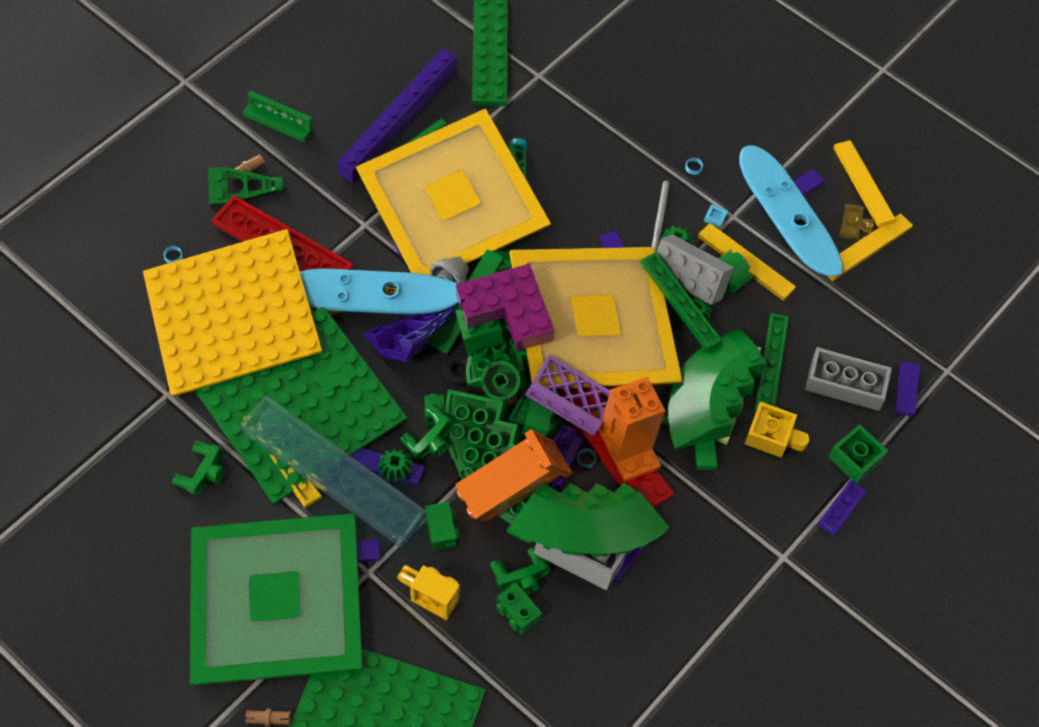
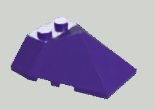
[364,307,456,362]

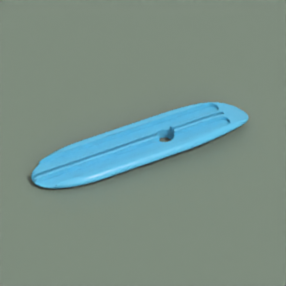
[739,145,843,276]
[300,269,459,314]

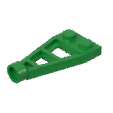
[208,167,283,205]

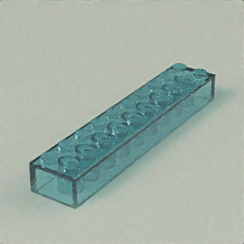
[240,395,426,549]

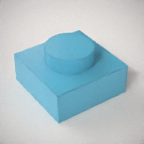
[704,204,728,228]

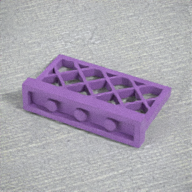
[525,354,610,435]

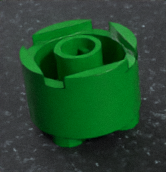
[718,250,753,294]
[481,360,521,401]

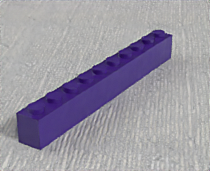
[338,48,457,183]

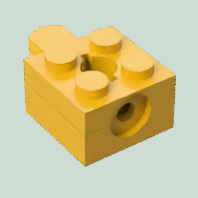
[745,402,809,458]
[397,565,460,620]

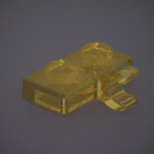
[839,204,874,240]

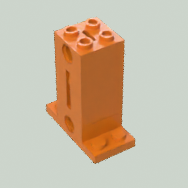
[591,376,665,482]
[456,429,573,522]

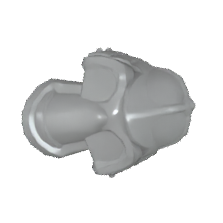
[430,256,468,284]

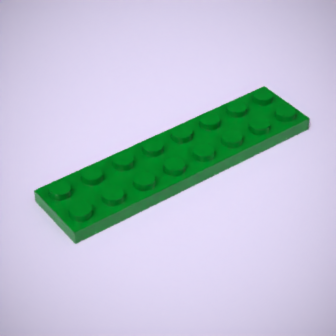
[472,0,507,106]

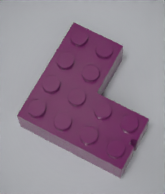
[455,263,555,351]

